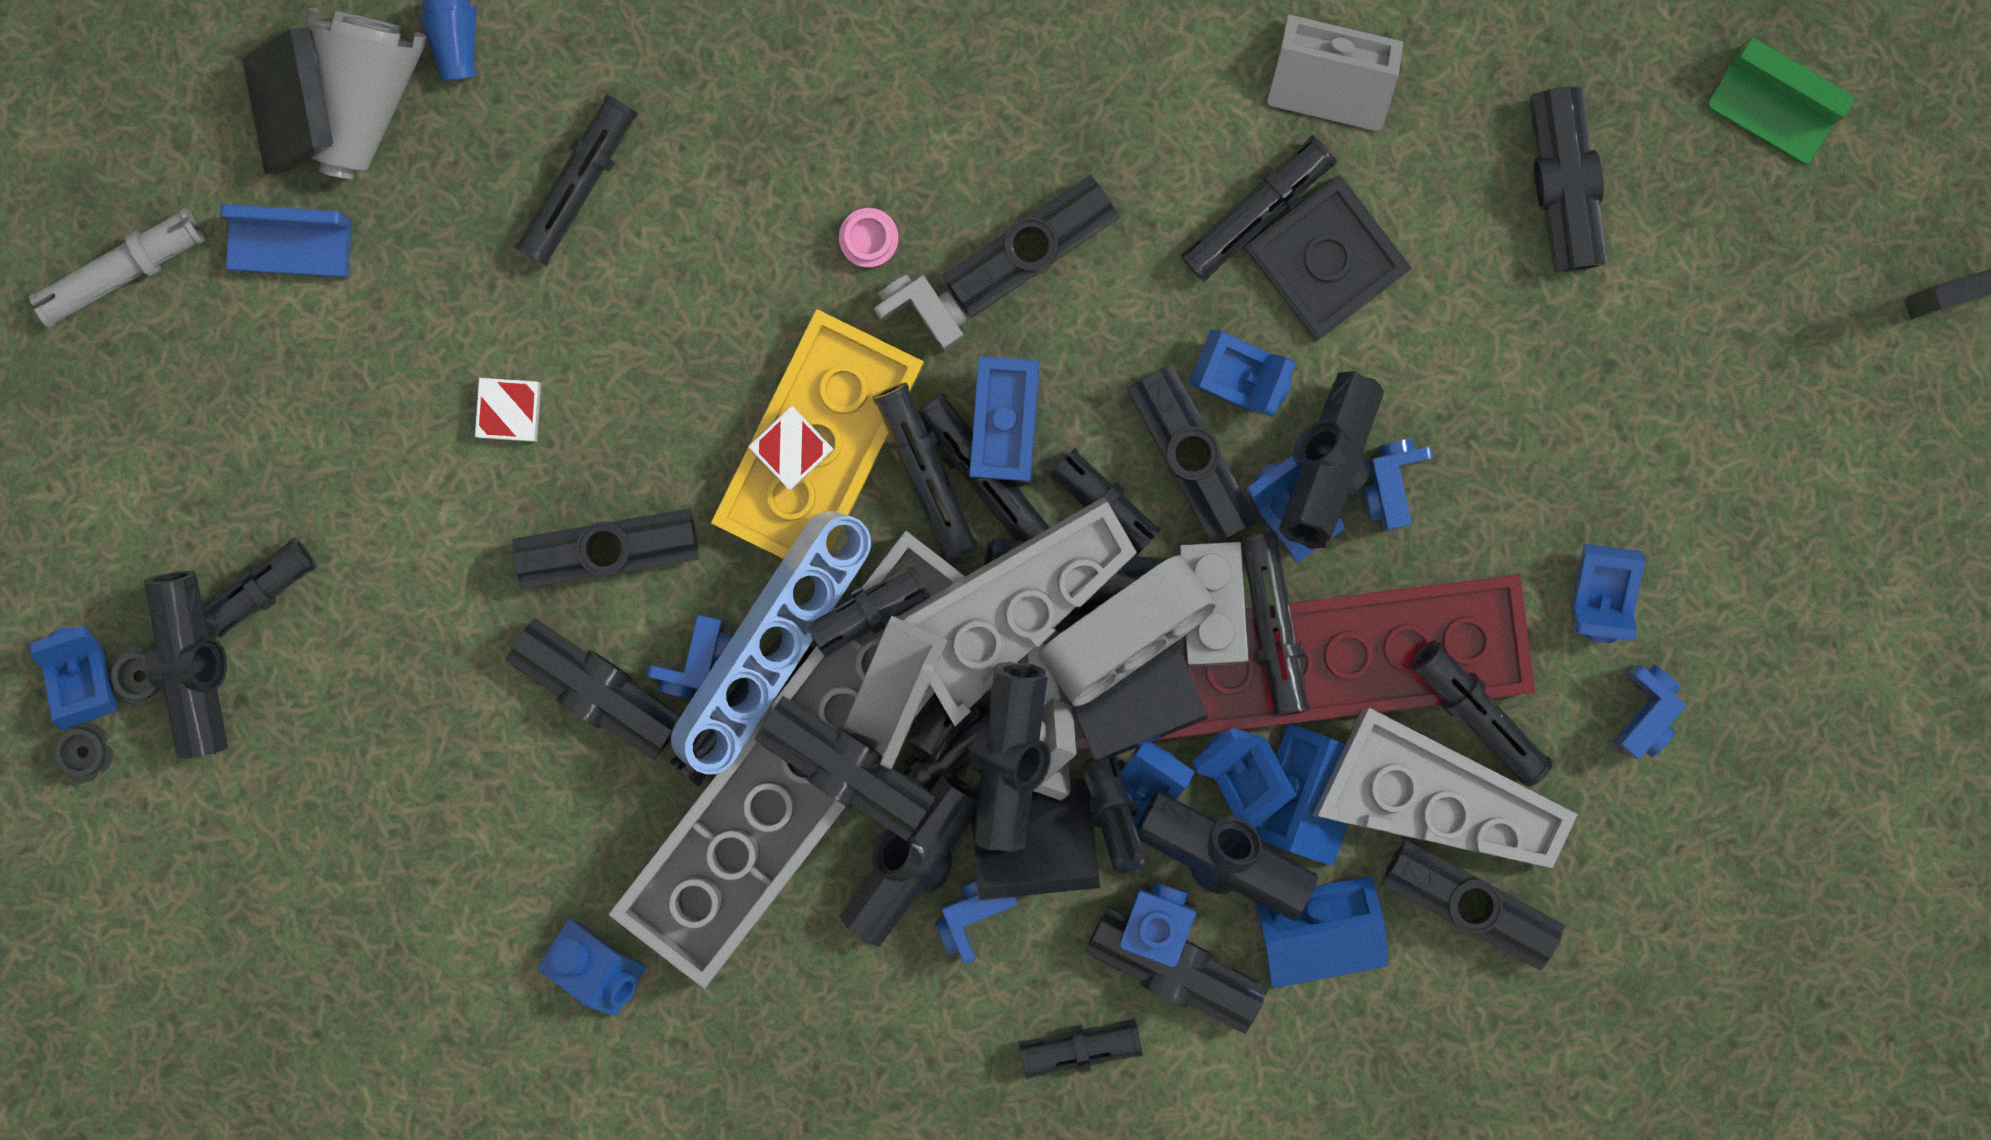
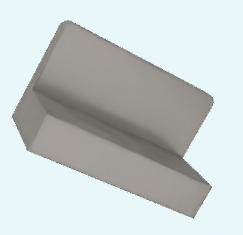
[1267,14,1403,131]
[844,616,948,770]

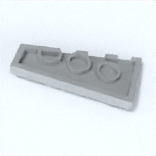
[896,497,1137,726]
[1312,708,1578,868]

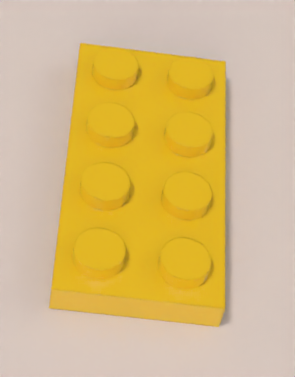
[711,309,924,559]

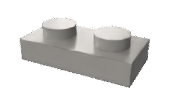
[1180,542,1248,667]

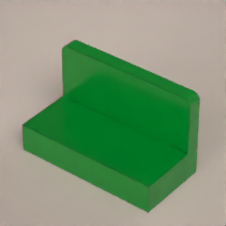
[1707,37,1856,165]

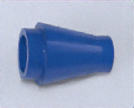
[418,0,477,81]

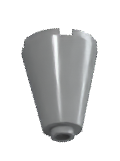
[305,8,427,179]

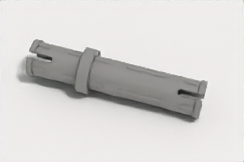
[29,207,205,328]

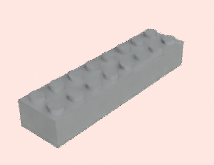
[608,531,965,989]

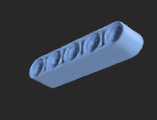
[671,511,871,774]

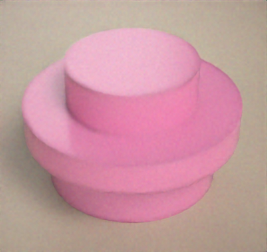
[839,208,899,268]

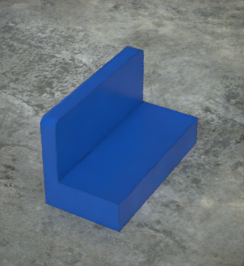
[220,204,352,278]
[970,356,1040,484]
[1255,723,1348,865]
[1255,876,1388,988]

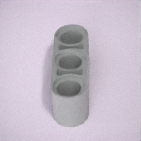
[1039,555,1217,707]

